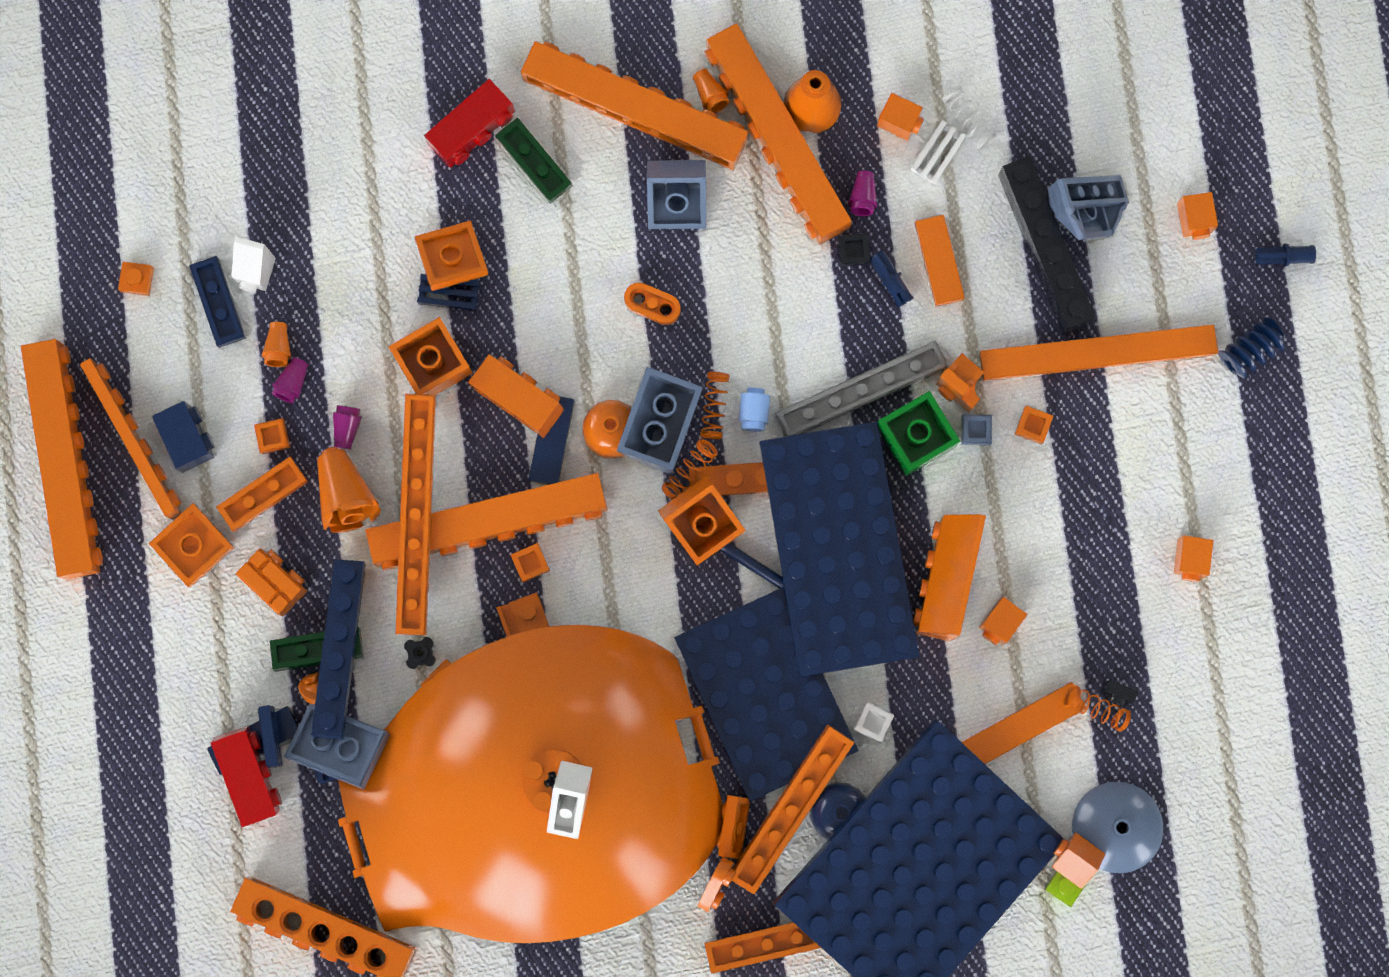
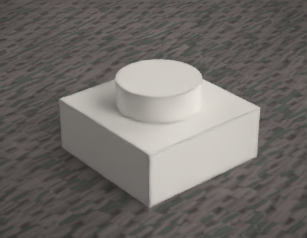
[854,702,894,743]

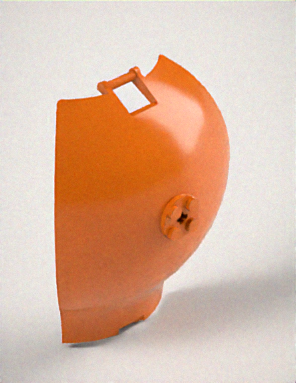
[338,625,724,943]

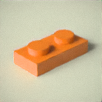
[717,795,750,859]

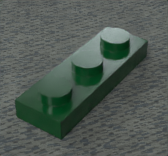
[495,118,573,204]
[270,626,364,672]

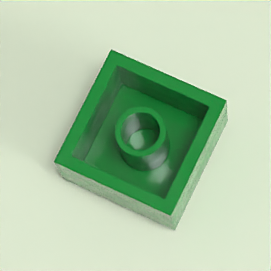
[877,391,961,476]

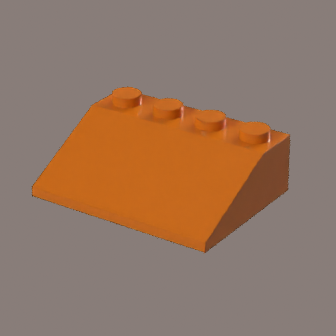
[913,514,986,642]

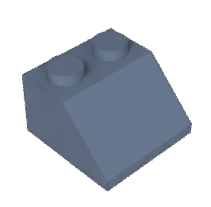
[647,160,706,229]

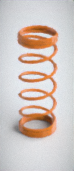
[700,371,730,439]
[661,439,718,500]
[1063,685,1131,732]

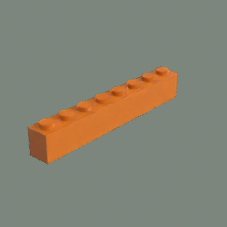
[704,23,852,245]
[521,41,748,171]
[21,339,103,580]
[365,473,608,570]

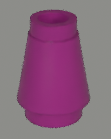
[848,171,877,217]
[272,357,309,403]
[333,405,362,449]

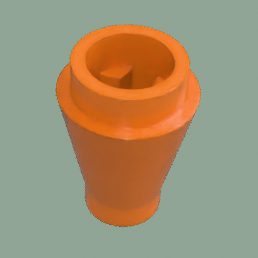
[693,69,730,113]
[261,322,291,367]

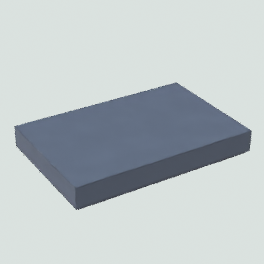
[284,704,390,790]

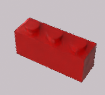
[424,78,515,168]
[210,725,282,827]

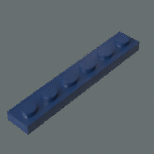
[311,559,366,740]

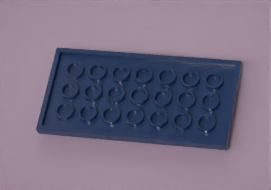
[759,422,919,677]

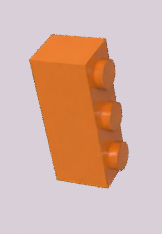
[468,354,564,438]

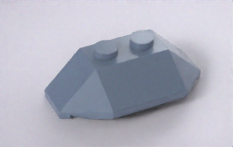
[1048,175,1129,240]

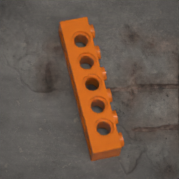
[230,877,416,977]

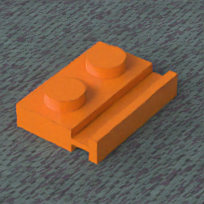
[496,592,550,637]

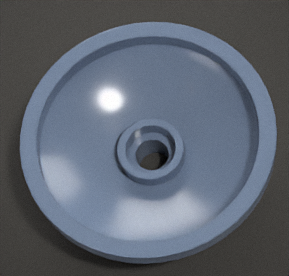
[1072,782,1164,873]

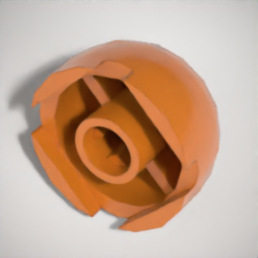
[582,400,632,459]

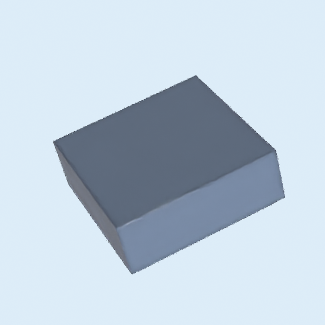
[961,414,992,446]

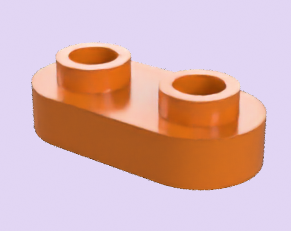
[624,283,681,325]
[697,857,736,912]

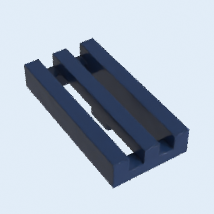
[417,274,480,311]
[258,705,283,768]

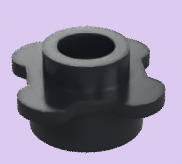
[404,637,436,669]

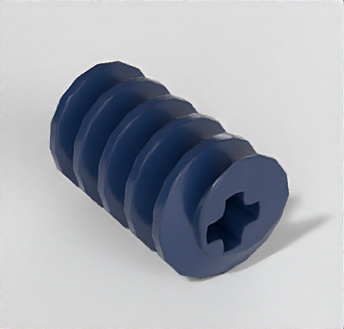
[1218,317,1285,379]

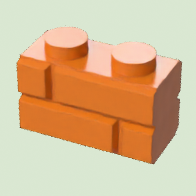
[235,548,308,617]

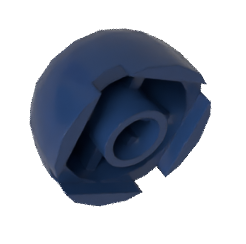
[810,782,866,840]

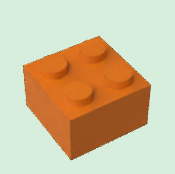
[388,317,473,395]
[658,476,746,565]

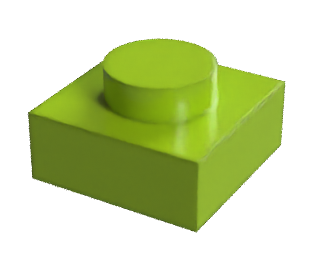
[1044,871,1086,907]

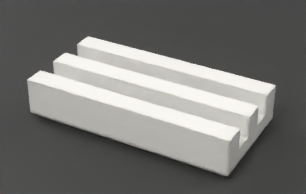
[911,120,967,185]

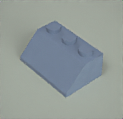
[616,367,703,474]

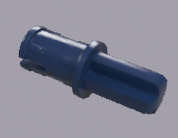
[1255,243,1316,267]
[870,250,914,308]

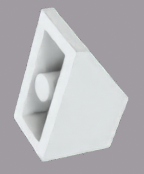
[232,237,276,293]
[547,761,593,839]

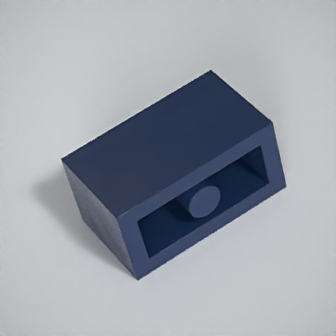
[152,401,215,473]

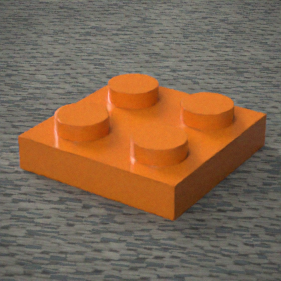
[414,221,488,291]
[148,503,235,588]

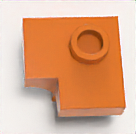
[936,353,984,413]

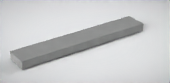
[775,341,948,437]

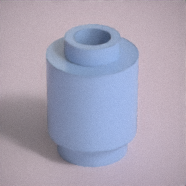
[739,388,770,432]

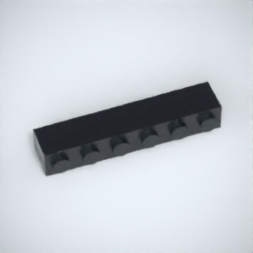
[998,156,1096,335]

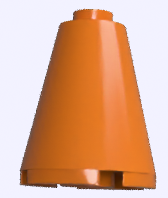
[784,70,841,133]
[317,447,381,533]

